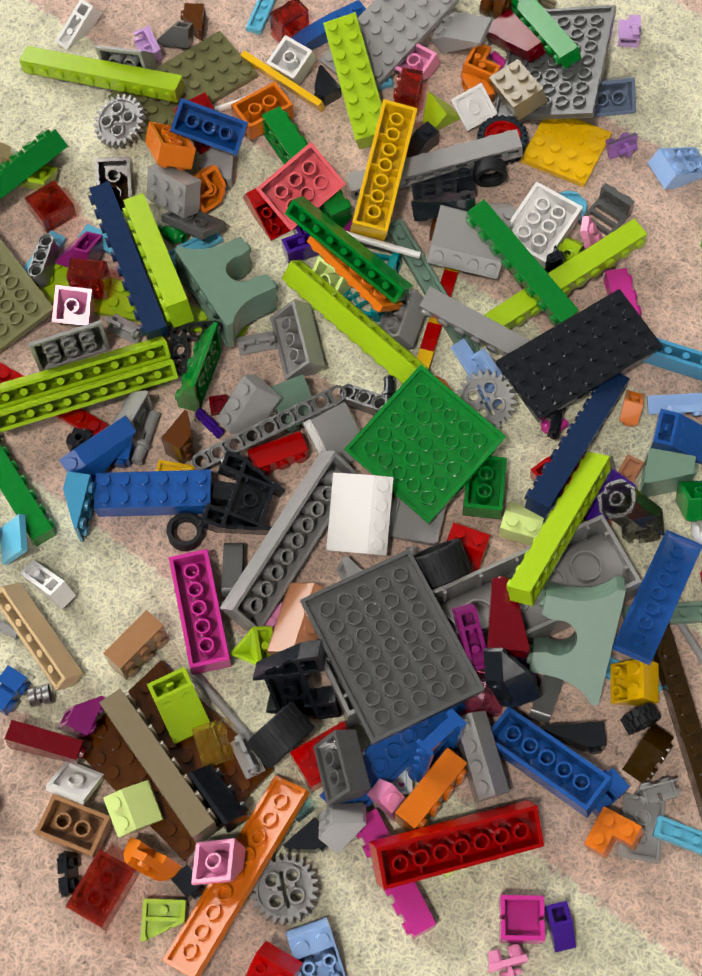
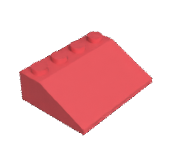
[256,142,346,231]

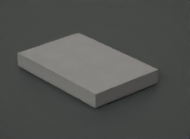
[310,401,360,464]
[617,793,666,864]

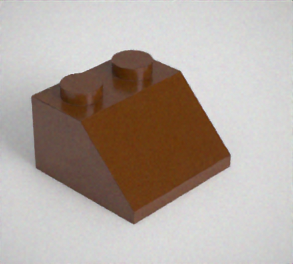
[161,410,195,464]

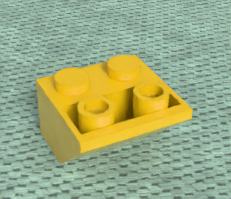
[610,659,659,706]

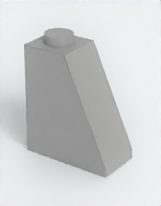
[199,147,235,189]

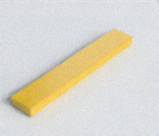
[240,50,326,113]

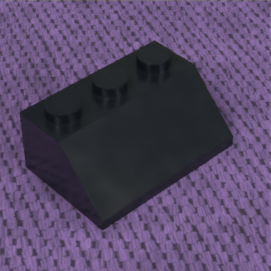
[188,764,249,833]

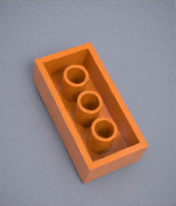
[145,122,196,171]
[394,747,468,831]

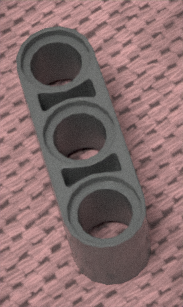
[28,234,60,287]
[339,384,388,415]
[222,543,244,597]
[528,675,564,725]

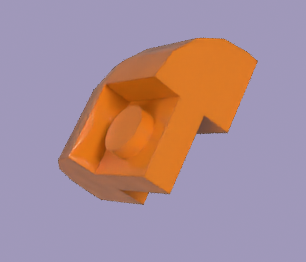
[193,165,226,213]
[124,837,181,882]

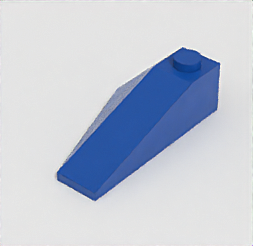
[59,415,137,482]

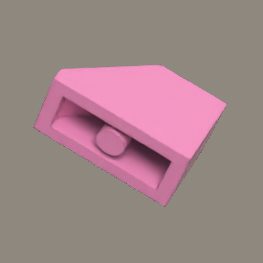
[367,779,405,821]

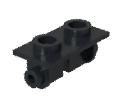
[545,245,565,273]
[56,851,81,897]

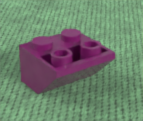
[55,231,104,271]
[57,696,105,738]

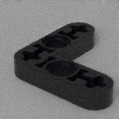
[170,320,223,376]

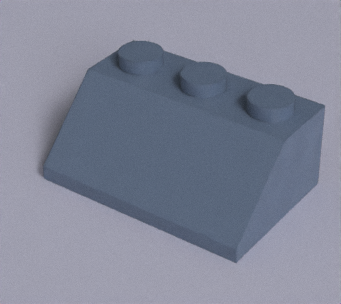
[594,76,636,117]

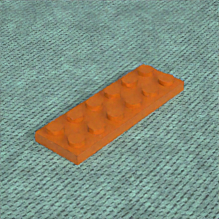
[307,236,403,312]

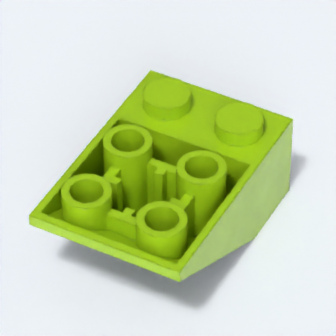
[147,667,212,745]

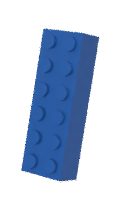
[94,470,214,517]
[491,707,612,818]

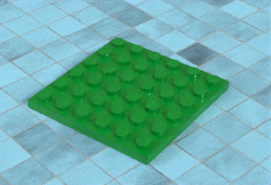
[344,364,507,525]

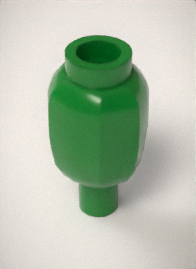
[157,224,187,244]

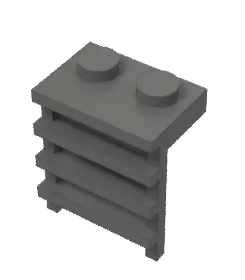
[578,183,635,236]

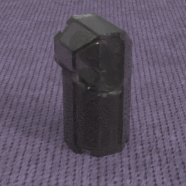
[598,479,665,543]

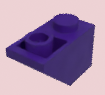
[544,901,576,953]

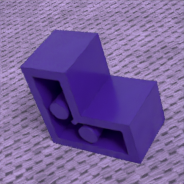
[281,225,319,264]

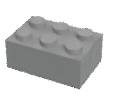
[146,163,201,218]

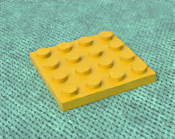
[520,118,612,187]

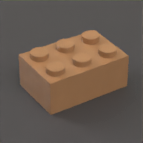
[103,610,168,680]
[35,794,113,861]

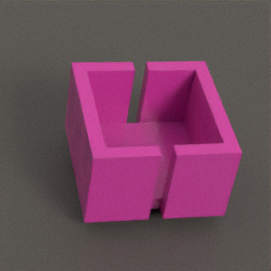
[499,895,545,944]

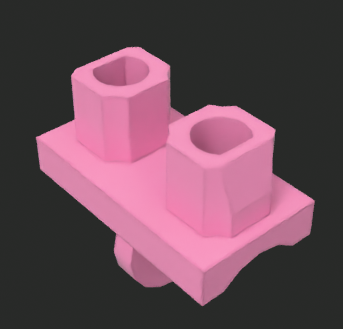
[487,944,528,976]

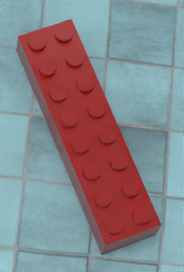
[369,800,544,890]

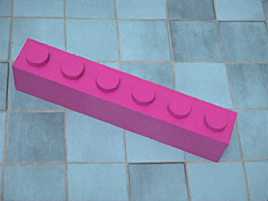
[356,809,436,939]

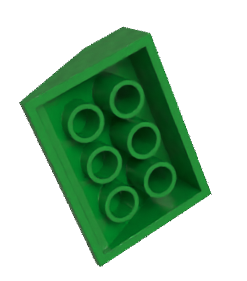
[175,322,223,412]

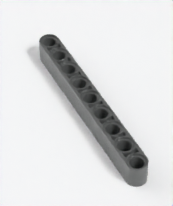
[192,385,347,470]

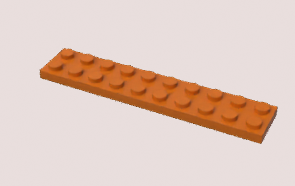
[162,775,310,976]

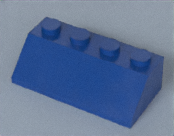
[170,98,248,156]

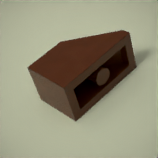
[181,3,206,41]

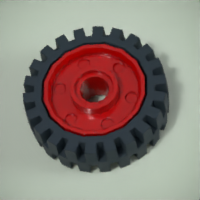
[477,115,528,165]

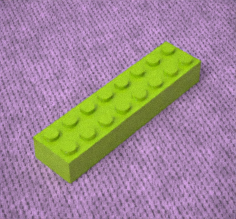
[323,12,382,149]
[122,193,195,328]

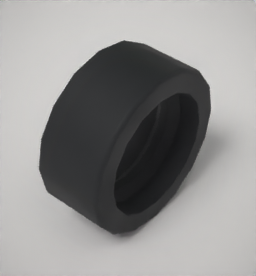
[473,157,507,187]
[166,513,204,552]

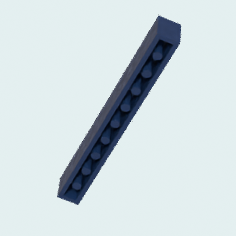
[88,181,169,340]
[524,374,630,518]

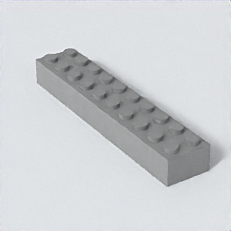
[220,451,358,631]

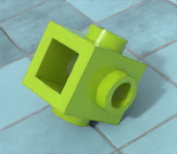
[558,237,584,263]

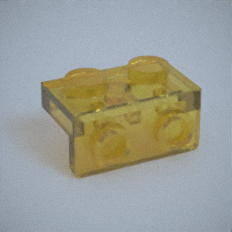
[191,719,234,767]

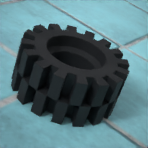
[620,702,661,735]

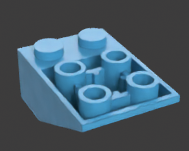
[63,471,95,542]

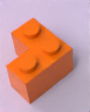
[460,44,501,87]
[584,807,645,859]

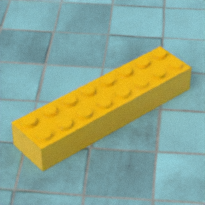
[350,99,418,241]

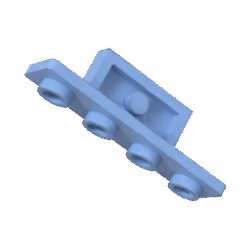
[451,339,505,410]
[647,393,702,416]

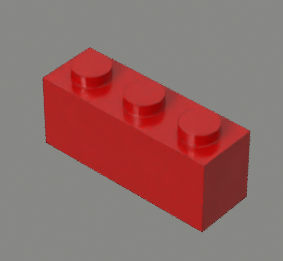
[247,431,309,476]

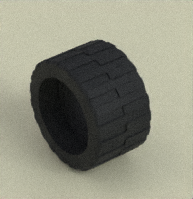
[413,538,473,590]
[246,702,315,769]

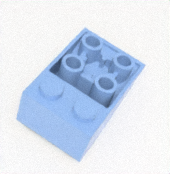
[648,147,702,189]
[286,917,346,976]

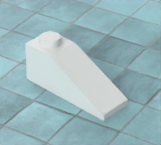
[55,0,102,50]
[20,560,76,609]

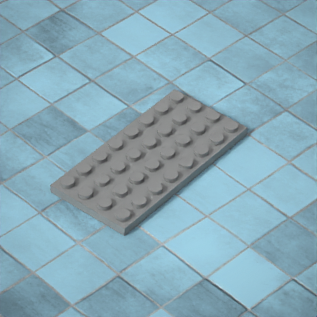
[319,0,459,88]

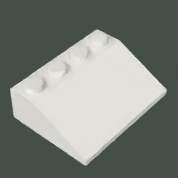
[510,182,583,270]
[326,473,393,555]

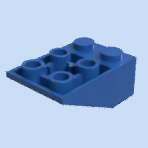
[650,409,702,464]

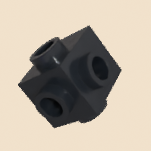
[66,427,93,451]

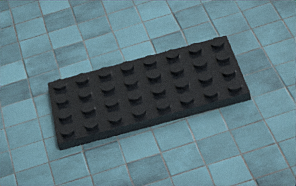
[496,289,663,423]

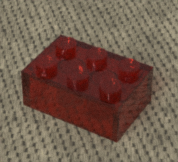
[65,849,139,931]

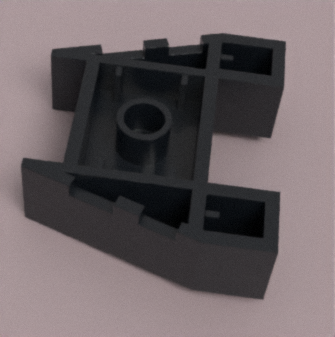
[411,167,476,221]
[197,450,285,535]
[253,639,342,719]

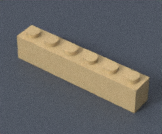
[0,582,83,691]

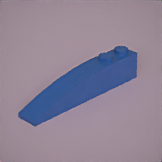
[273,0,366,52]

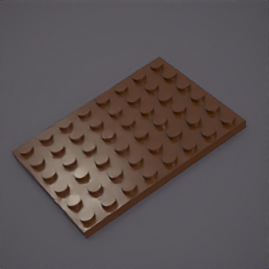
[79,661,274,861]

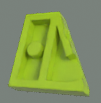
[140,898,187,942]

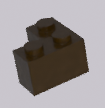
[622,723,674,783]

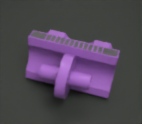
[606,132,638,160]

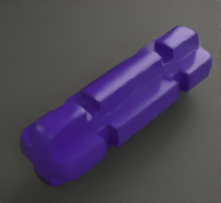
[195,408,225,439]

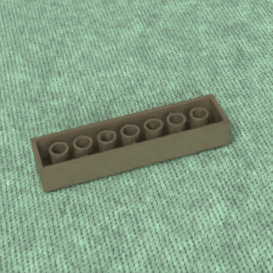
[99,688,219,843]

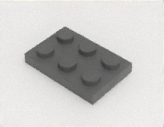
[161,210,226,240]

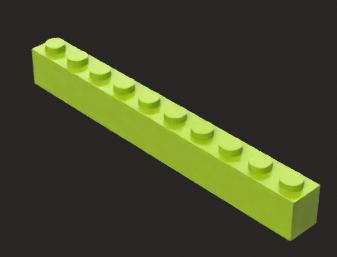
[19,46,185,103]
[484,218,647,330]
[281,260,429,385]
[0,336,171,409]
[0,358,178,432]
[507,452,611,606]

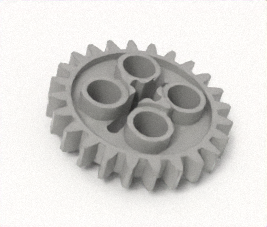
[93,94,147,149]
[456,369,517,428]
[251,854,320,926]

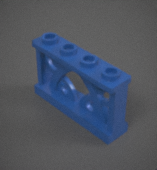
[407,708,467,783]

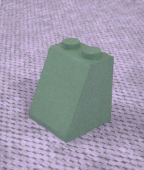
[271,374,312,433]
[638,448,698,498]

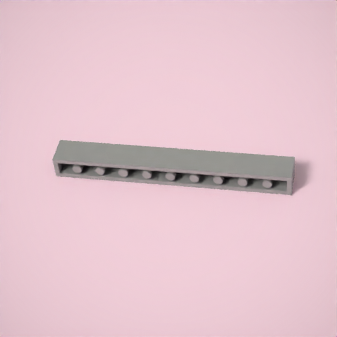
[346,129,523,201]

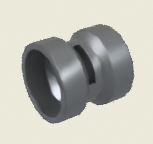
[28,684,52,707]

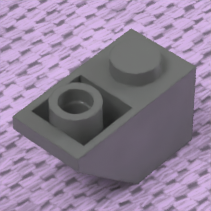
[156,21,193,49]

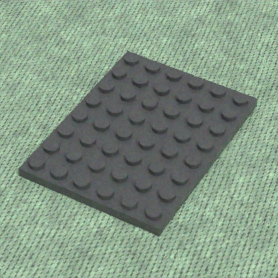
[492,5,617,120]
[300,549,485,746]

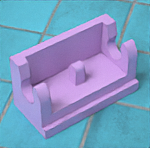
[133,25,163,62]

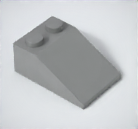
[431,12,493,54]

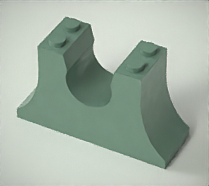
[175,237,278,348]
[526,576,626,706]

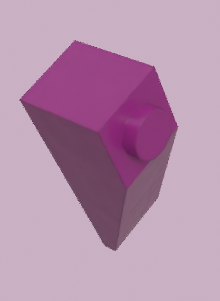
[452,603,486,671]

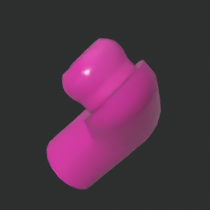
[490,51,505,70]
[541,418,569,434]

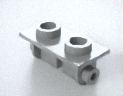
[106,314,142,344]
[237,331,276,356]
[230,734,265,780]
[634,777,680,806]

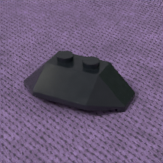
[483,648,542,707]

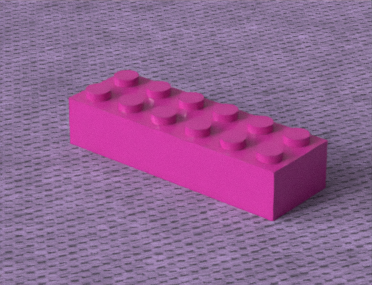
[168,549,232,675]

